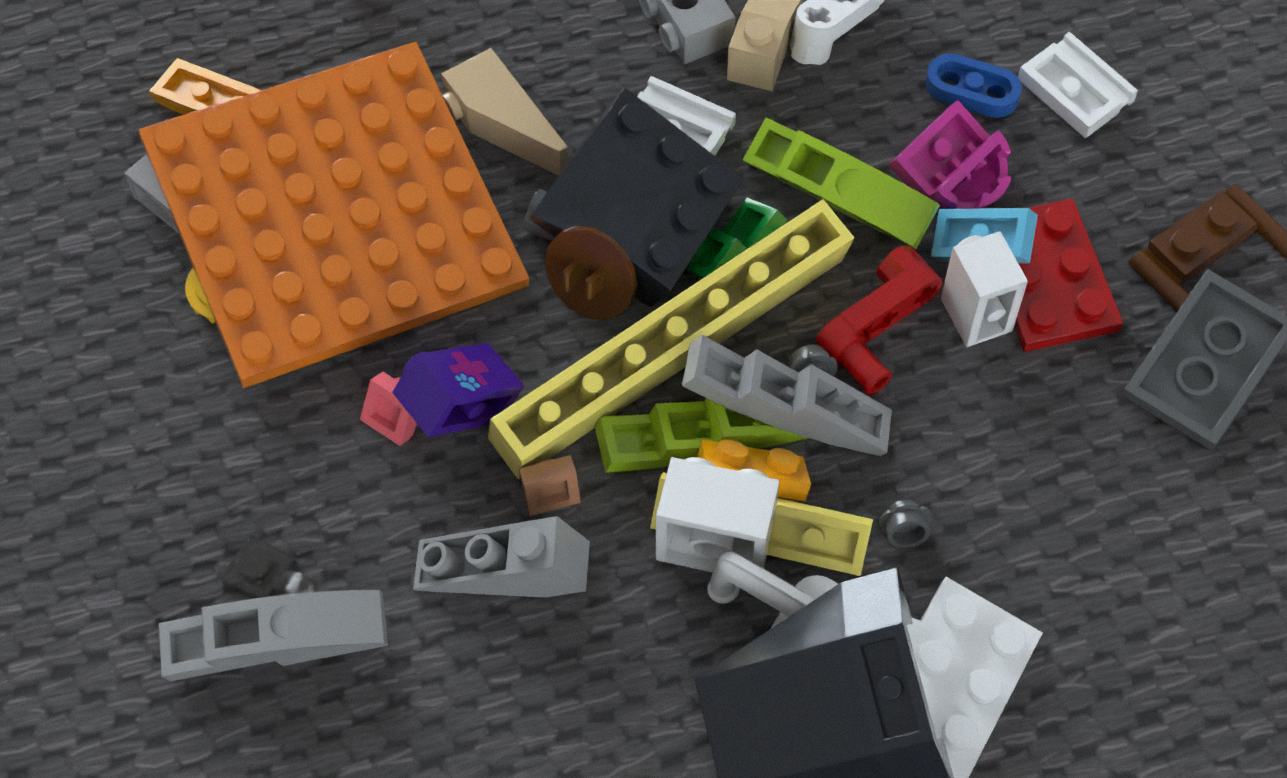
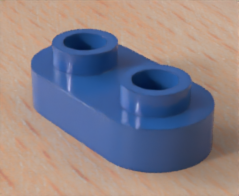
[925,54,1022,118]

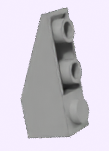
[413,516,590,597]

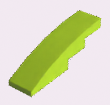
[595,398,807,473]

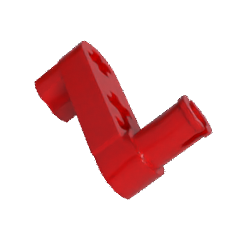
[815,245,943,396]

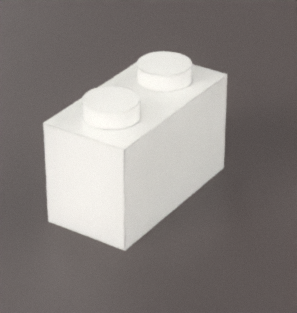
[941,231,1028,347]

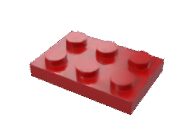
[1014,199,1123,352]

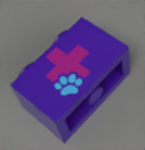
[392,343,525,437]

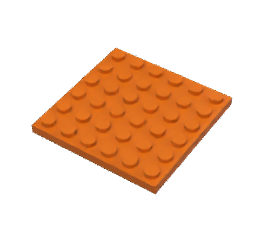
[138,42,529,389]

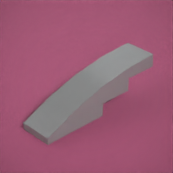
[682,335,892,456]

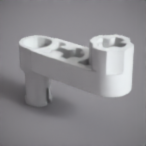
[789,0,885,65]

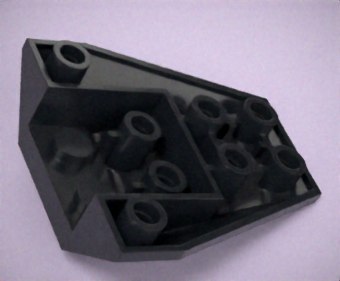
[694,568,954,778]

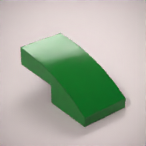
[684,197,788,279]

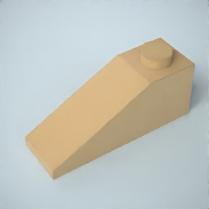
[727,0,805,91]
[441,48,569,176]

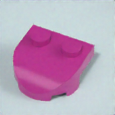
[888,100,1011,211]

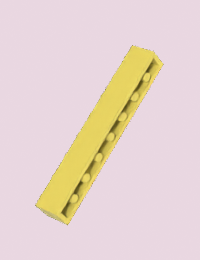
[488,199,854,480]

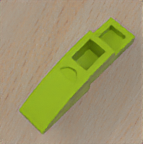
[743,118,940,249]

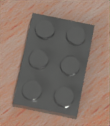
[1122,269,1287,451]

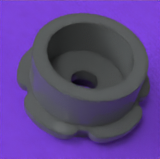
[788,345,838,376]
[879,500,932,548]

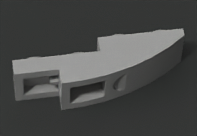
[159,590,388,681]

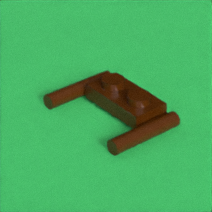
[1129,184,1287,312]

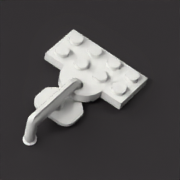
[708,551,1042,778]

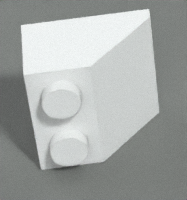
[656,457,780,572]

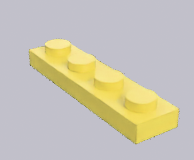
[650,472,873,576]

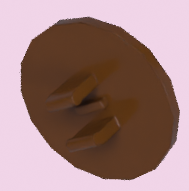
[545,226,637,320]

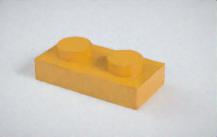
[697,439,811,502]

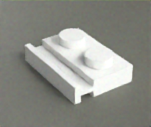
[1018,32,1138,138]
[637,76,736,156]

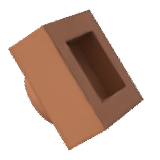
[519,455,581,516]

